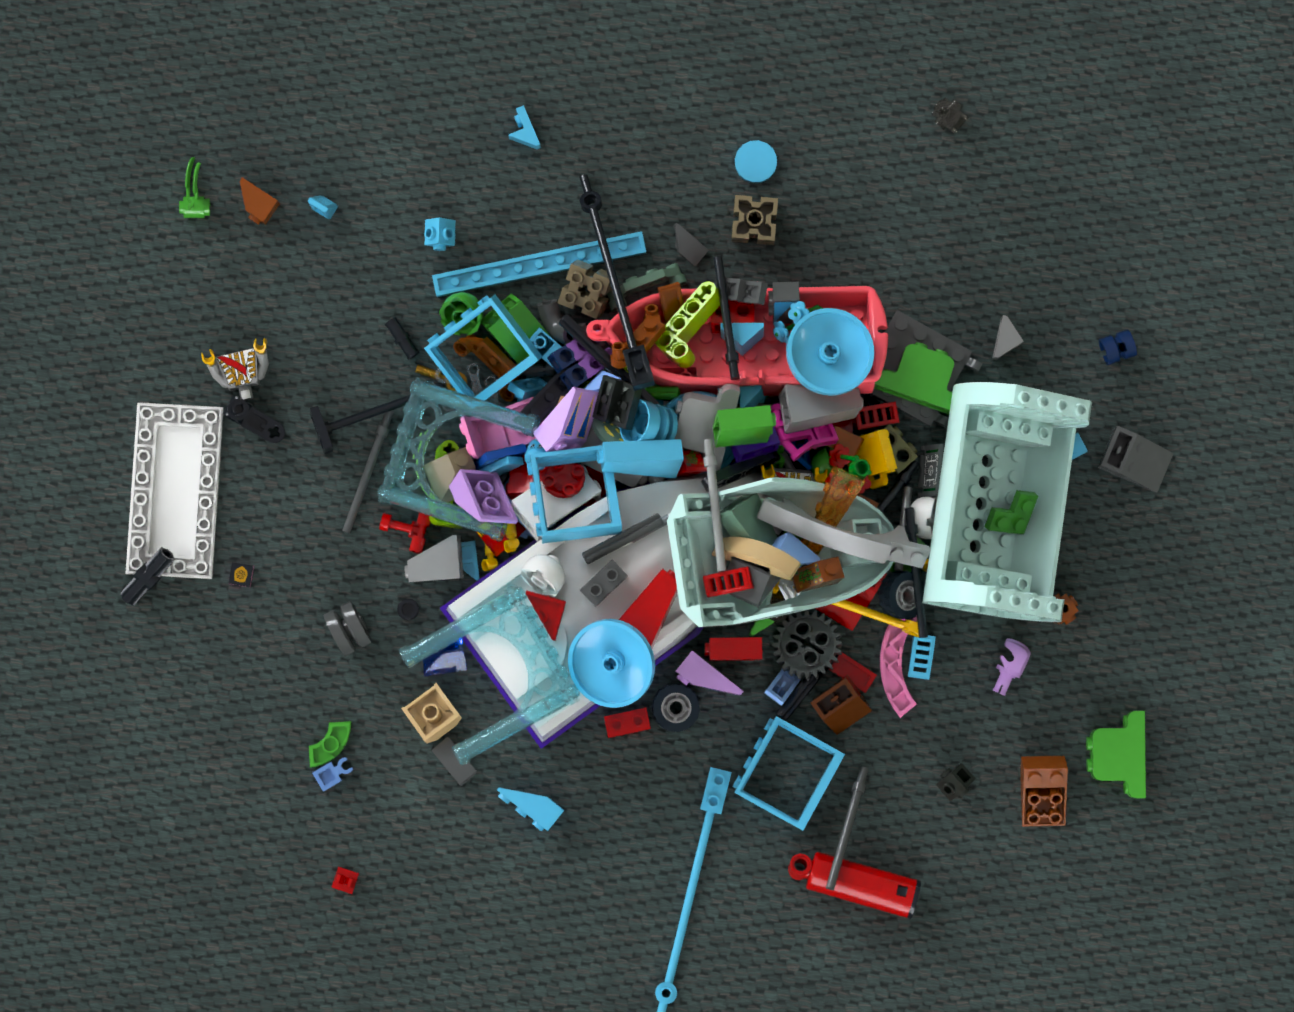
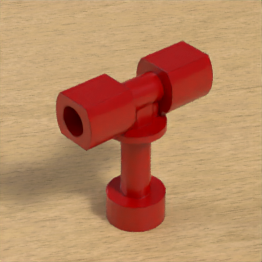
[379,509,431,554]

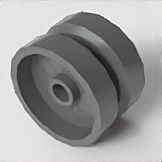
[323,601,372,657]

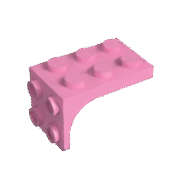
[459,397,543,459]

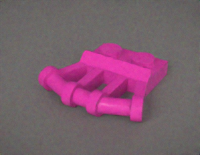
[770,404,839,461]

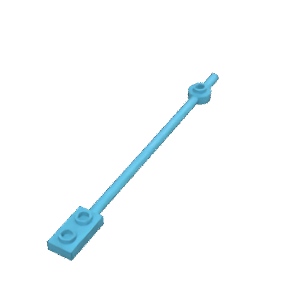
[655,767,732,1012]

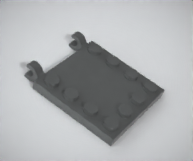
[870,310,982,428]

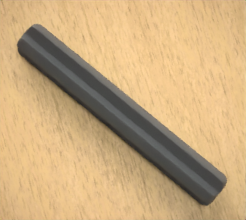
[582,513,664,564]

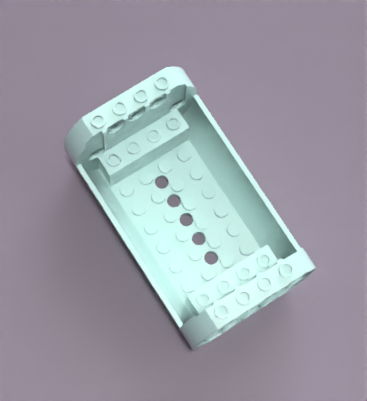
[922,382,1092,622]

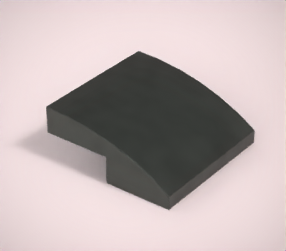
[592,375,642,430]

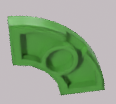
[309,721,351,768]

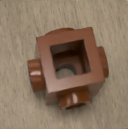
[1053,593,1079,625]

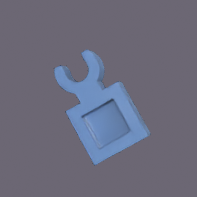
[312,757,354,792]

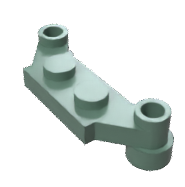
[607,263,687,312]

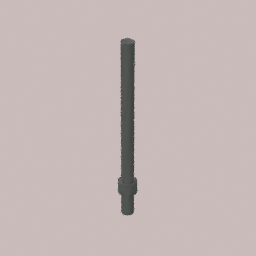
[342,411,394,534]
[826,767,869,890]

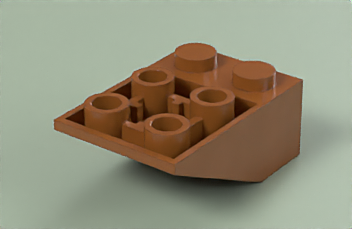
[1020,756,1068,827]

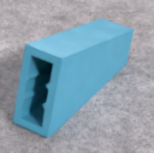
[597,439,684,478]

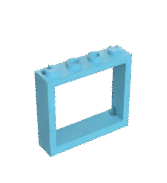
[424,294,543,411]
[527,445,622,544]
[732,716,845,831]

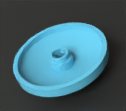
[786,308,874,396]
[568,619,655,708]

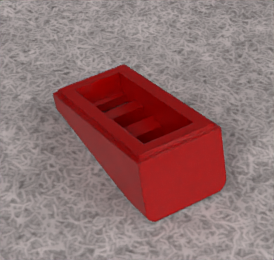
[852,401,900,430]
[703,566,754,598]

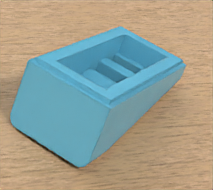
[308,195,338,219]
[908,635,936,680]

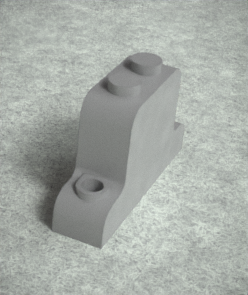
[674,384,740,471]

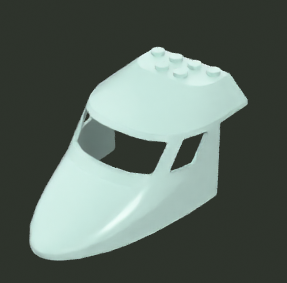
[667,477,894,627]

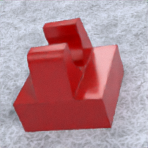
[332,866,359,894]

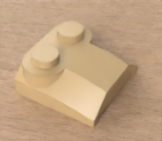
[401,683,462,744]

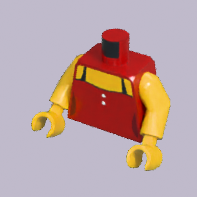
[475,522,526,571]

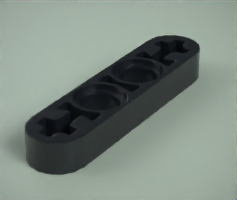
[701,451,781,492]

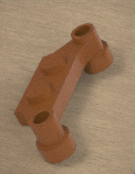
[610,304,666,369]
[453,334,520,402]

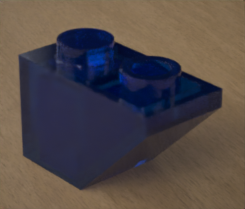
[423,636,468,677]

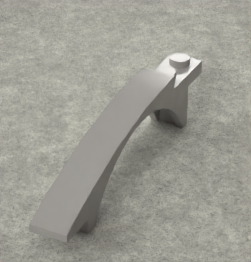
[757,498,931,569]

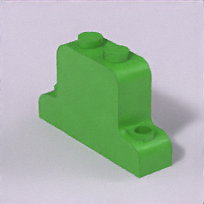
[874,342,954,415]
[1086,711,1146,798]

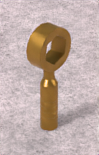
[415,364,468,393]

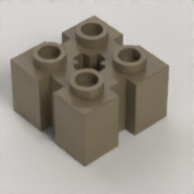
[731,195,778,245]
[558,260,612,319]

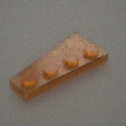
[801,466,865,555]

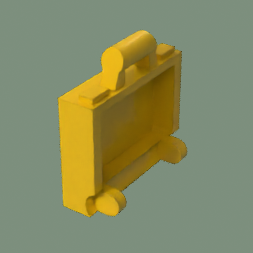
[847,429,897,489]

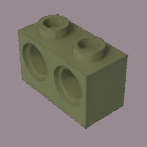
[885,424,918,475]

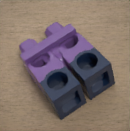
[547,330,612,391]

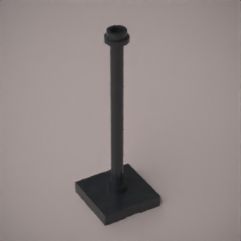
[310,382,446,455]

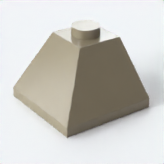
[423,447,476,506]

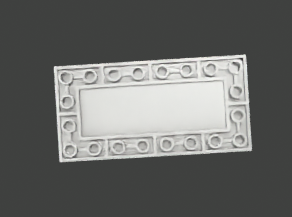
[126,403,224,579]

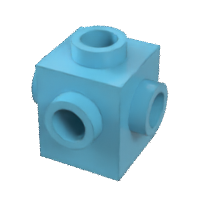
[424,217,456,251]

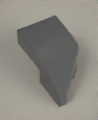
[674,223,709,266]

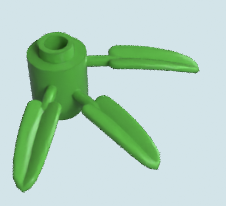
[179,157,210,218]

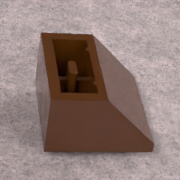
[810,675,873,735]

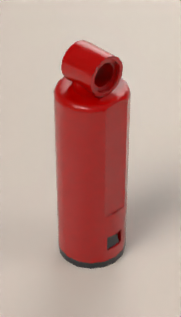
[788,852,921,919]

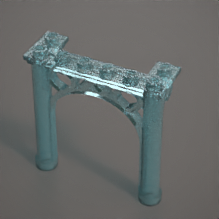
[377,377,540,542]
[399,584,581,766]

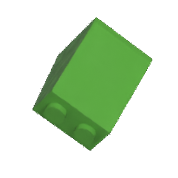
[481,294,552,364]

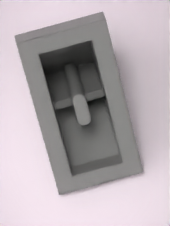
[992,315,1024,360]

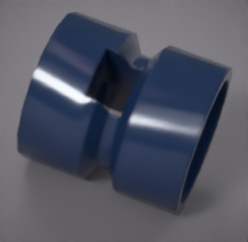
[1099,329,1137,365]

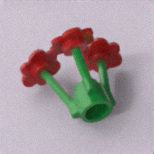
[825,444,872,494]

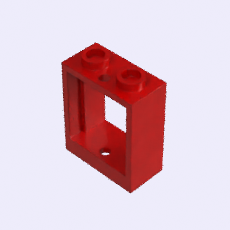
[704,637,762,661]

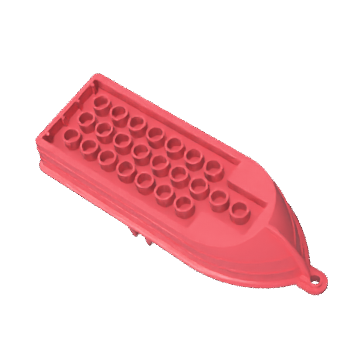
[586,286,888,396]

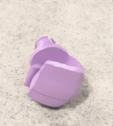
[993,638,1031,696]

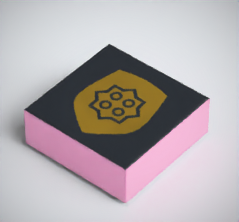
[228,562,254,587]

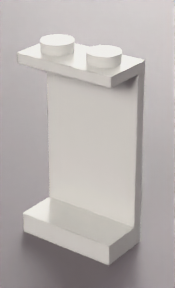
[512,464,602,542]

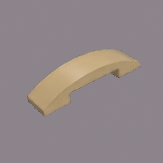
[712,537,801,580]

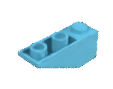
[497,787,564,831]

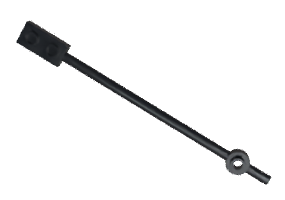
[580,174,655,391]

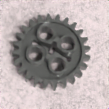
[772,610,843,680]

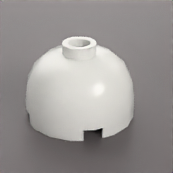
[911,496,937,539]
[520,555,565,597]

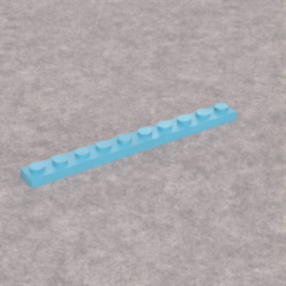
[432,231,646,297]

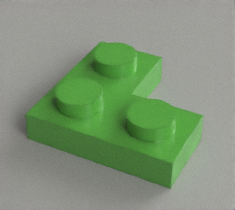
[984,490,1038,535]

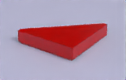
[526,590,566,641]

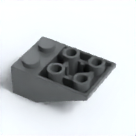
[1097,426,1174,493]

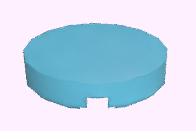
[735,140,777,183]

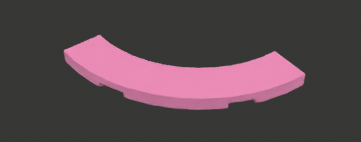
[880,615,917,718]

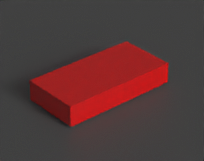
[829,653,877,693]

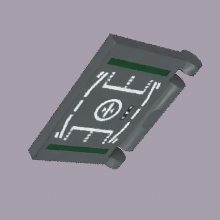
[917,444,943,498]

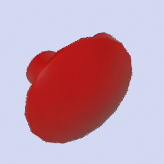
[541,463,585,498]

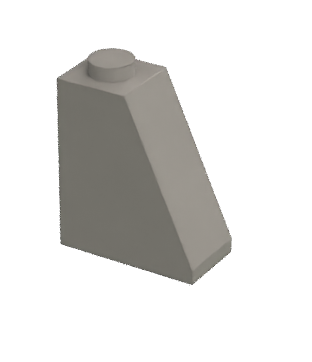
[405,535,464,582]

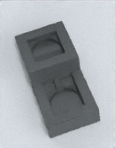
[725,278,768,305]
[432,737,478,786]

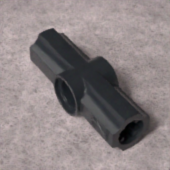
[120,547,175,606]

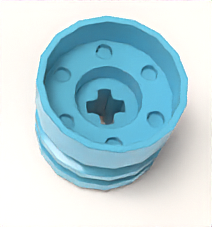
[619,399,678,441]

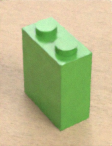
[712,405,776,448]

